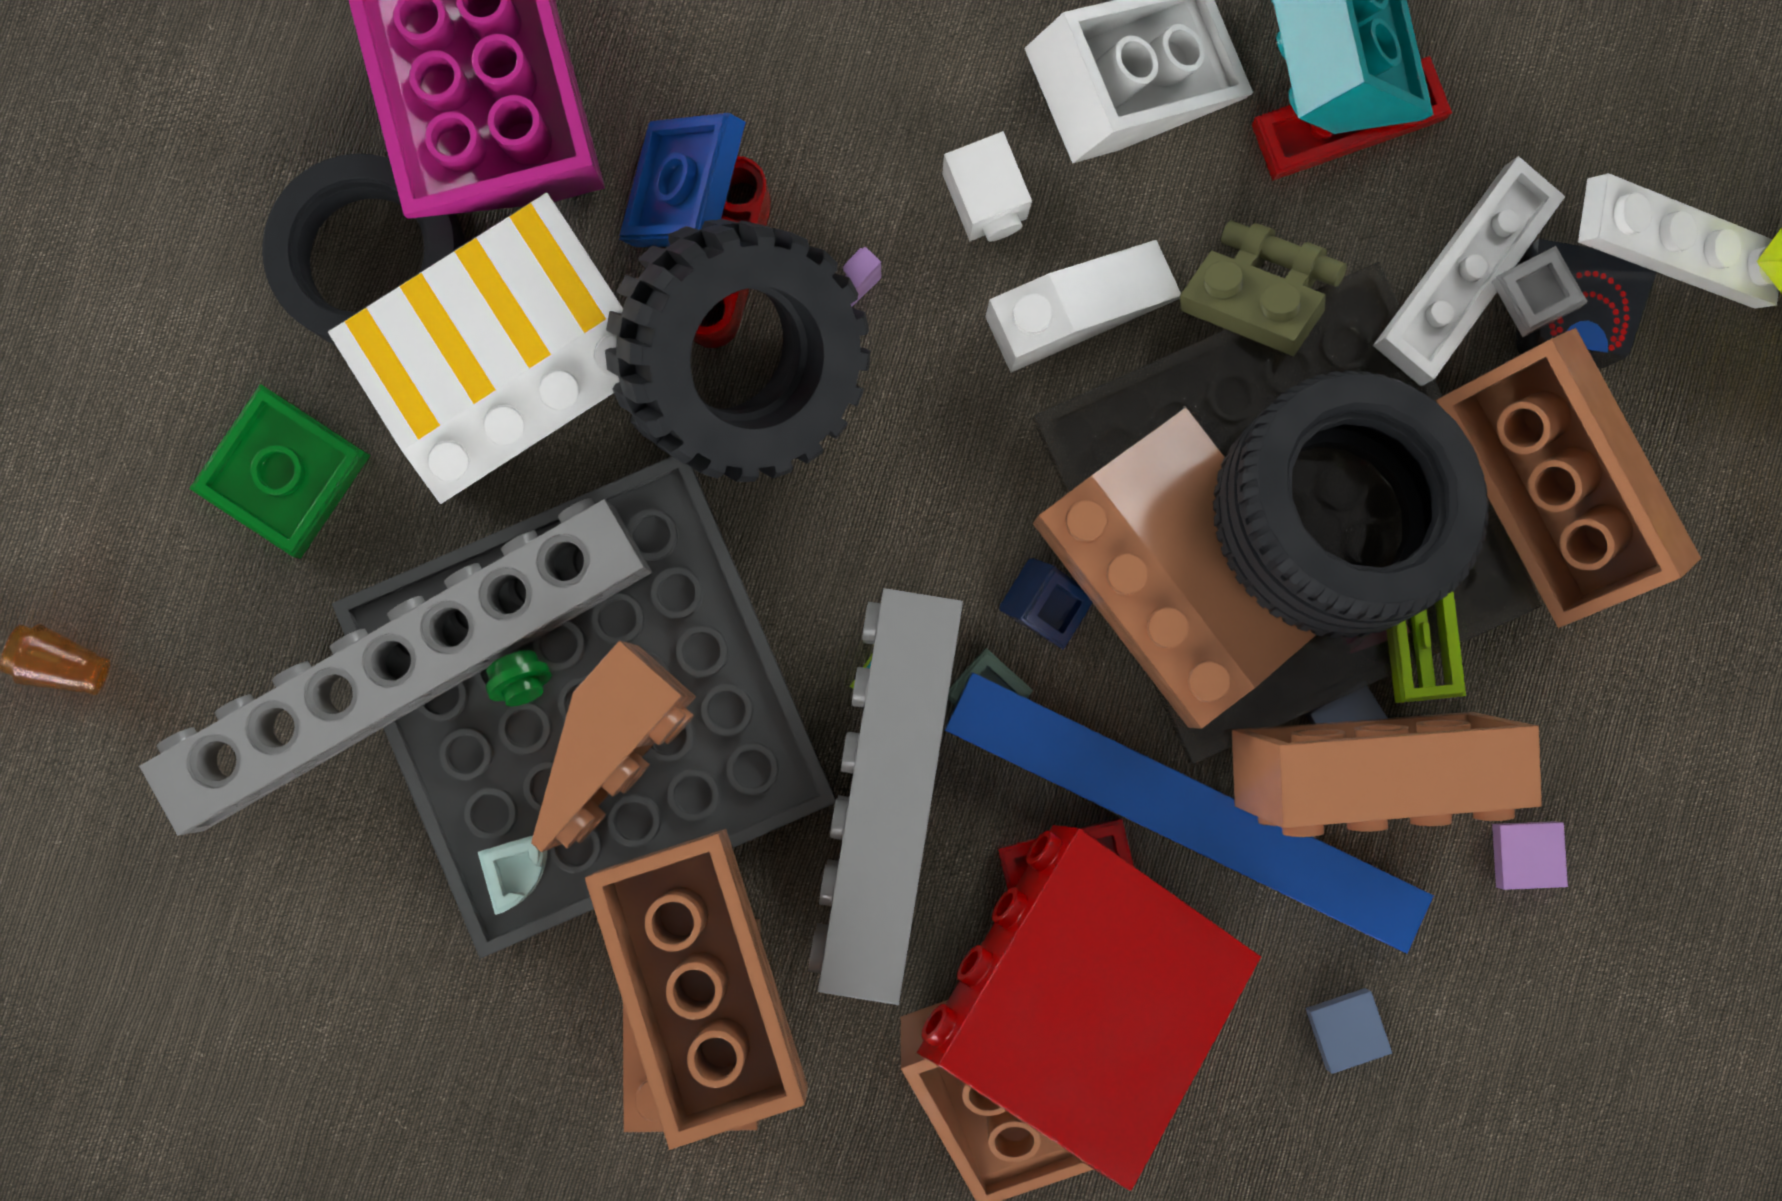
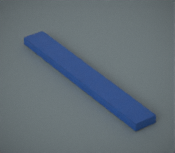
[943,672,1434,954]

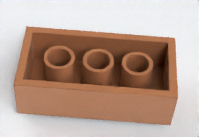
[1436,328,1701,628]
[1232,712,1542,837]
[585,829,808,1150]

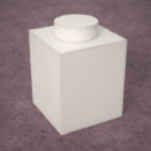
[942,131,1032,242]

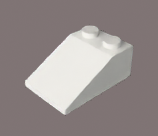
[1024,0,1253,164]

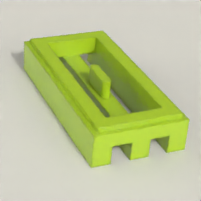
[1386,592,1466,703]

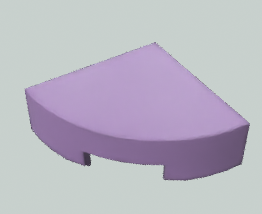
[843,247,881,307]

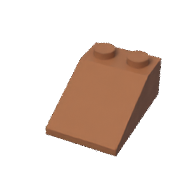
[900,1000,1094,1201]

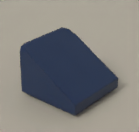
[999,558,1093,650]

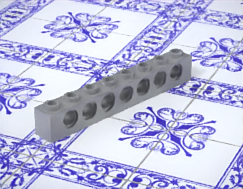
[139,498,652,836]

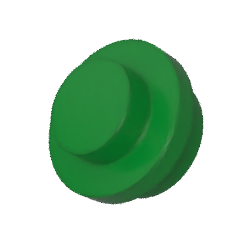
[486,650,552,707]

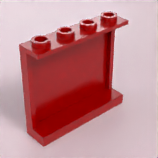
[916,825,1261,1191]

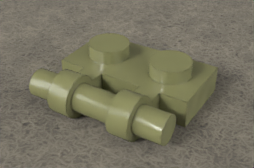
[1180,220,1347,357]

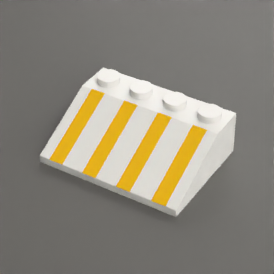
[328,192,623,504]

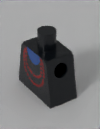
[1515,239,1657,368]

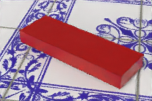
[1251,56,1452,181]

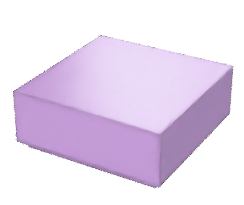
[1492,821,1568,890]

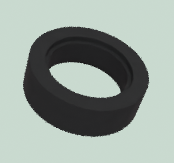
[262,153,466,346]

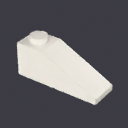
[985,240,1181,373]

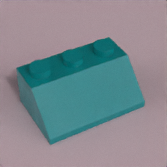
[1271,0,1434,134]

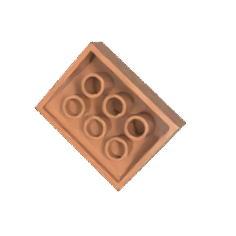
[1033,408,1316,729]

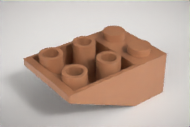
[531,641,696,852]

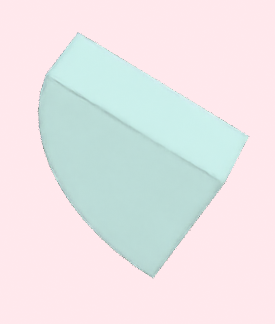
[478,835,547,915]

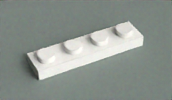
[1373,156,1565,386]
[1578,173,1779,309]

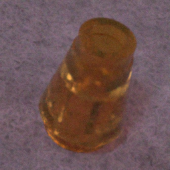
[0,624,110,695]

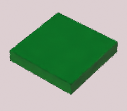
[189,384,371,559]

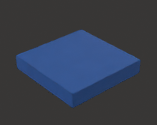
[619,113,746,248]

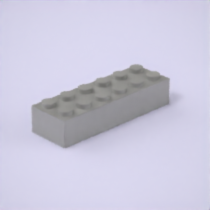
[808,588,963,1005]

